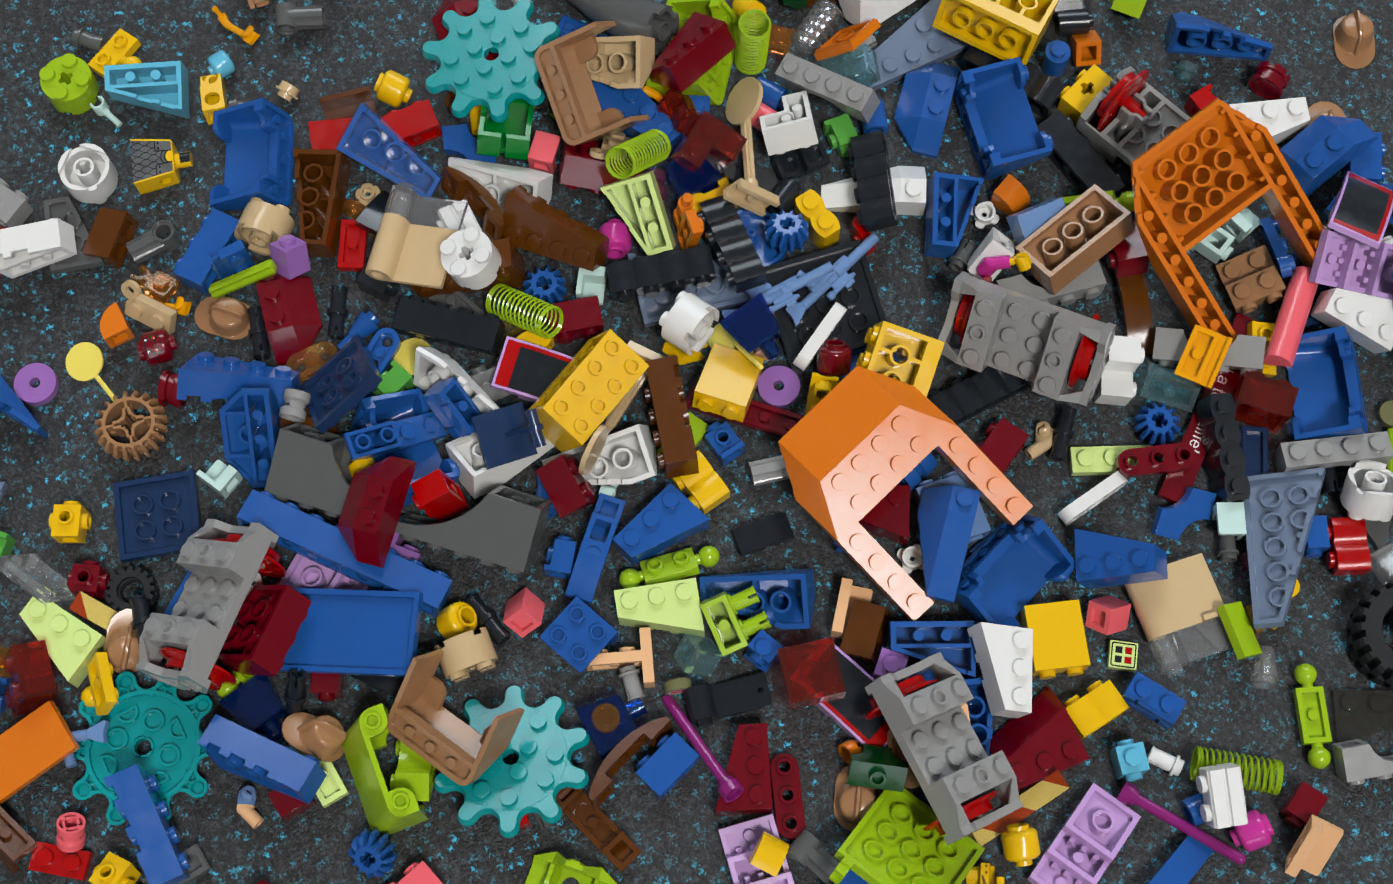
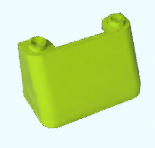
[646,0,739,106]
[342,703,429,835]

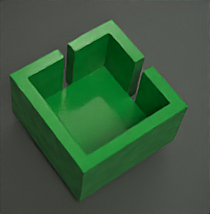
[477,99,534,160]

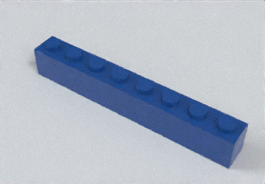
[237,489,453,618]

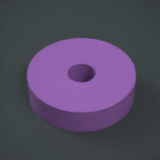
[14,363,59,406]
[757,365,800,409]

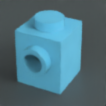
[1109,739,1150,782]

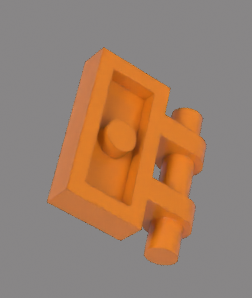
[673,193,704,250]

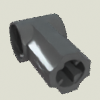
[275,2,326,36]
[126,220,182,264]
[787,829,839,884]

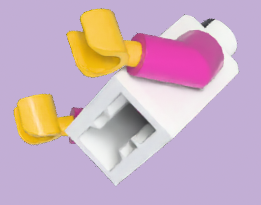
[967,227,1032,281]

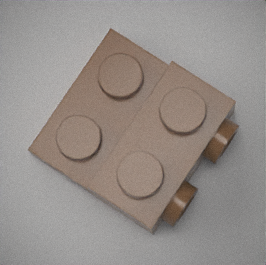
[1215,245,1286,314]

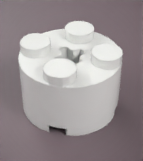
[58,143,118,204]
[440,226,502,290]
[659,291,719,355]
[1340,460,1393,522]

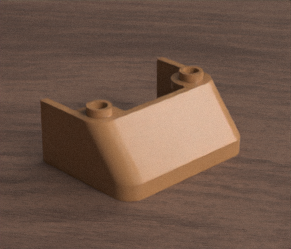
[535,21,650,146]
[387,649,525,786]

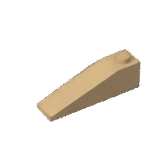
[585,35,655,89]

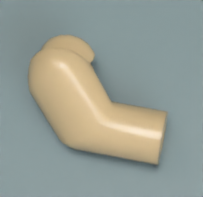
[1024,421,1053,461]

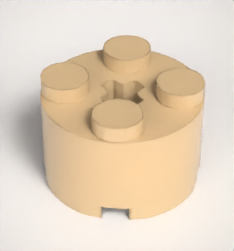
[234,197,295,257]
[434,627,498,683]

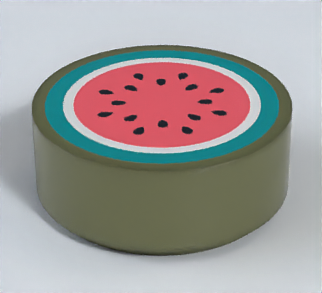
[663,677,692,695]

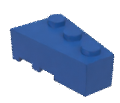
[924,172,985,259]
[888,621,976,678]

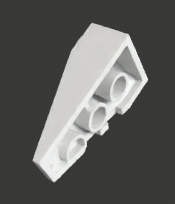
[838,0,916,25]
[448,157,553,213]
[821,166,927,216]
[413,346,499,414]
[542,424,657,485]
[445,432,555,499]

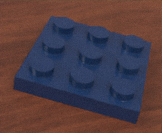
[299,335,382,434]
[113,470,202,563]

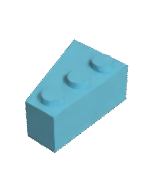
[104,61,190,119]

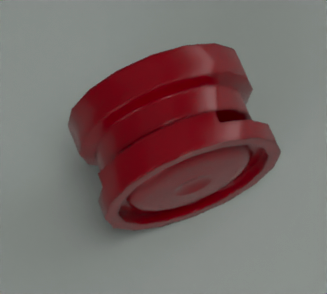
[1248,61,1290,100]
[157,370,189,409]

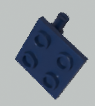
[471,402,547,470]

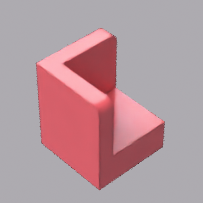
[527,130,561,174]
[502,587,545,638]
[1085,595,1131,635]

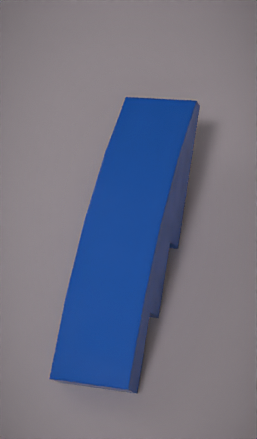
[1146,835,1214,884]

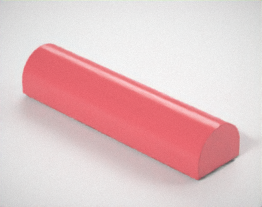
[1264,266,1318,367]

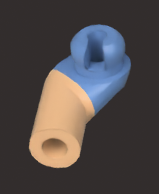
[236,785,264,829]

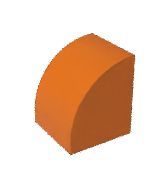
[1070,30,1102,67]
[990,174,1030,216]
[100,302,135,349]

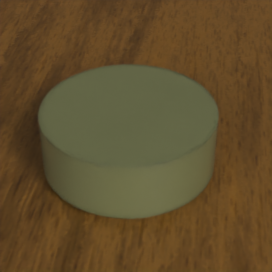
[1377,401,1393,428]

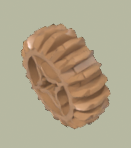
[94,390,169,462]

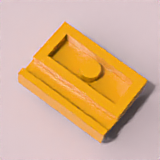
[1174,324,1233,389]

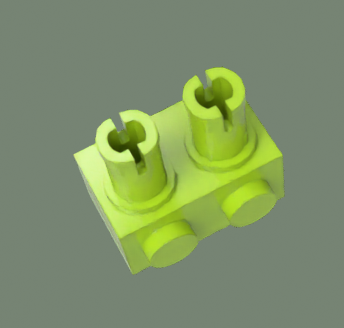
[700,585,772,656]

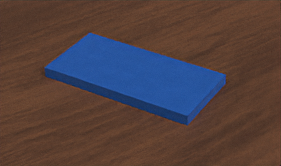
[279,588,424,677]

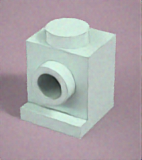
[1190,227,1236,264]

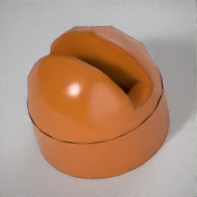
[838,739,863,764]

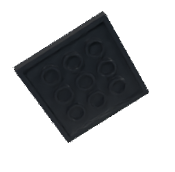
[764,239,887,369]

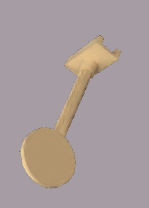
[723,77,780,217]
[579,340,665,475]

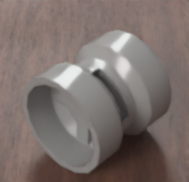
[278,388,311,423]

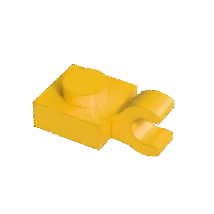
[662,341,709,365]

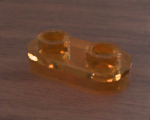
[286,341,338,381]

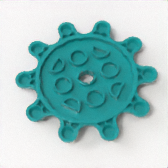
[422,0,560,123]
[73,671,213,826]
[433,685,590,838]

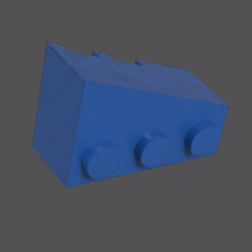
[613,483,710,566]
[1074,529,1168,589]

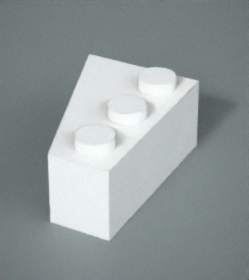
[1229,97,1310,145]
[0,218,77,279]
[1310,288,1393,354]
[967,622,1033,718]

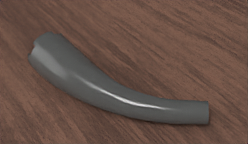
[568,0,679,56]

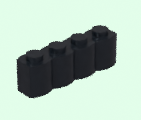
[960,45,1065,118]
[848,130,898,232]
[696,195,766,294]
[606,245,716,303]
[927,367,1032,425]
[1196,393,1250,503]

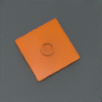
[814,18,881,61]

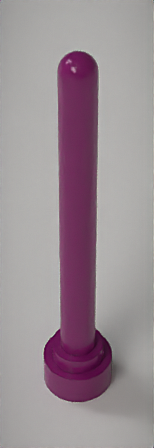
[662,695,744,802]
[1117,782,1246,865]

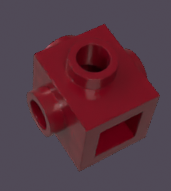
[67,560,110,600]

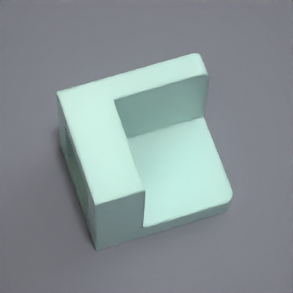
[1222,205,1259,243]
[576,266,607,305]
[196,460,243,499]
[1211,502,1247,540]

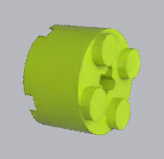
[39,53,100,115]

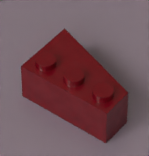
[859,485,910,547]
[715,723,772,816]

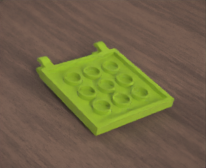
[829,788,985,884]

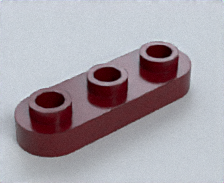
[1115,443,1196,478]
[770,754,805,840]

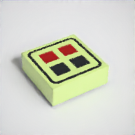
[1107,640,1138,672]

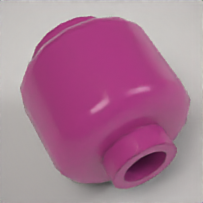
[598,219,632,259]
[1229,809,1275,852]

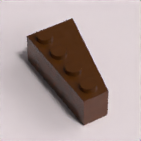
[293,149,351,258]
[502,185,610,271]
[411,237,526,297]
[644,355,699,479]

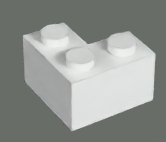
[759,90,819,156]
[1094,336,1145,406]

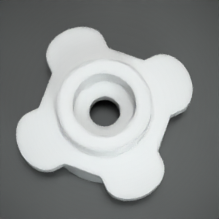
[970,201,999,229]
[897,544,923,574]

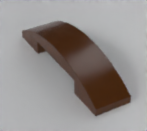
[441,166,504,241]
[1112,269,1154,356]
[589,716,673,810]
[556,788,642,873]

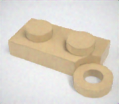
[589,132,631,161]
[121,279,177,335]

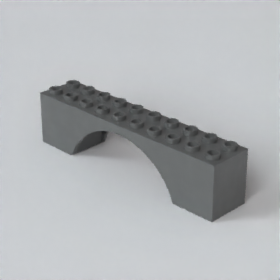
[264,422,553,574]

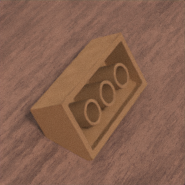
[1015,184,1134,295]

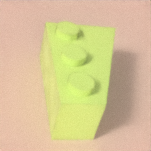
[600,171,676,256]
[614,578,705,638]
[19,592,106,688]

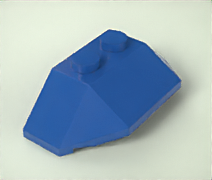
[894,62,960,159]
[1280,115,1378,197]
[219,388,281,488]

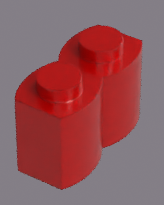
[1325,517,1371,576]

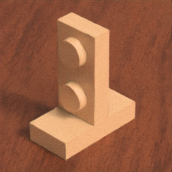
[587,627,655,688]

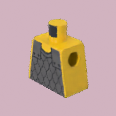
[130,139,193,194]

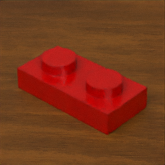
[337,219,368,272]
[28,841,94,881]

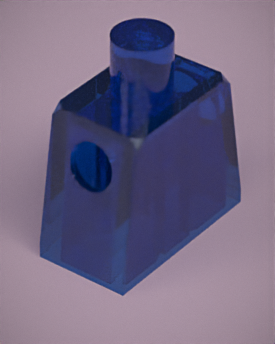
[665,145,723,203]
[719,293,782,361]
[219,675,286,741]
[576,694,647,760]

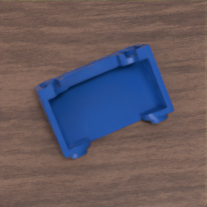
[954,57,1054,181]
[209,97,294,211]
[1286,325,1369,441]
[351,388,460,507]
[955,514,1076,627]

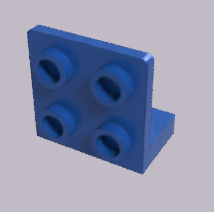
[540,596,619,673]

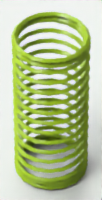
[734,9,771,75]
[605,129,671,179]
[486,283,564,339]
[1190,746,1284,796]

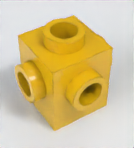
[49,501,92,543]
[88,851,141,884]

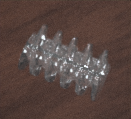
[792,0,844,54]

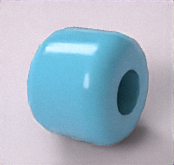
[207,50,235,79]

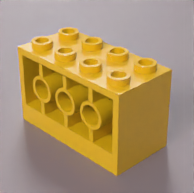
[932,0,1059,65]
[856,321,945,397]
[530,329,649,452]

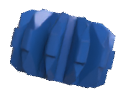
[765,209,809,254]
[522,265,567,311]
[1134,401,1180,446]
[347,828,399,879]

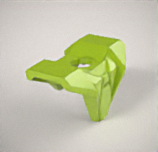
[524,851,617,884]

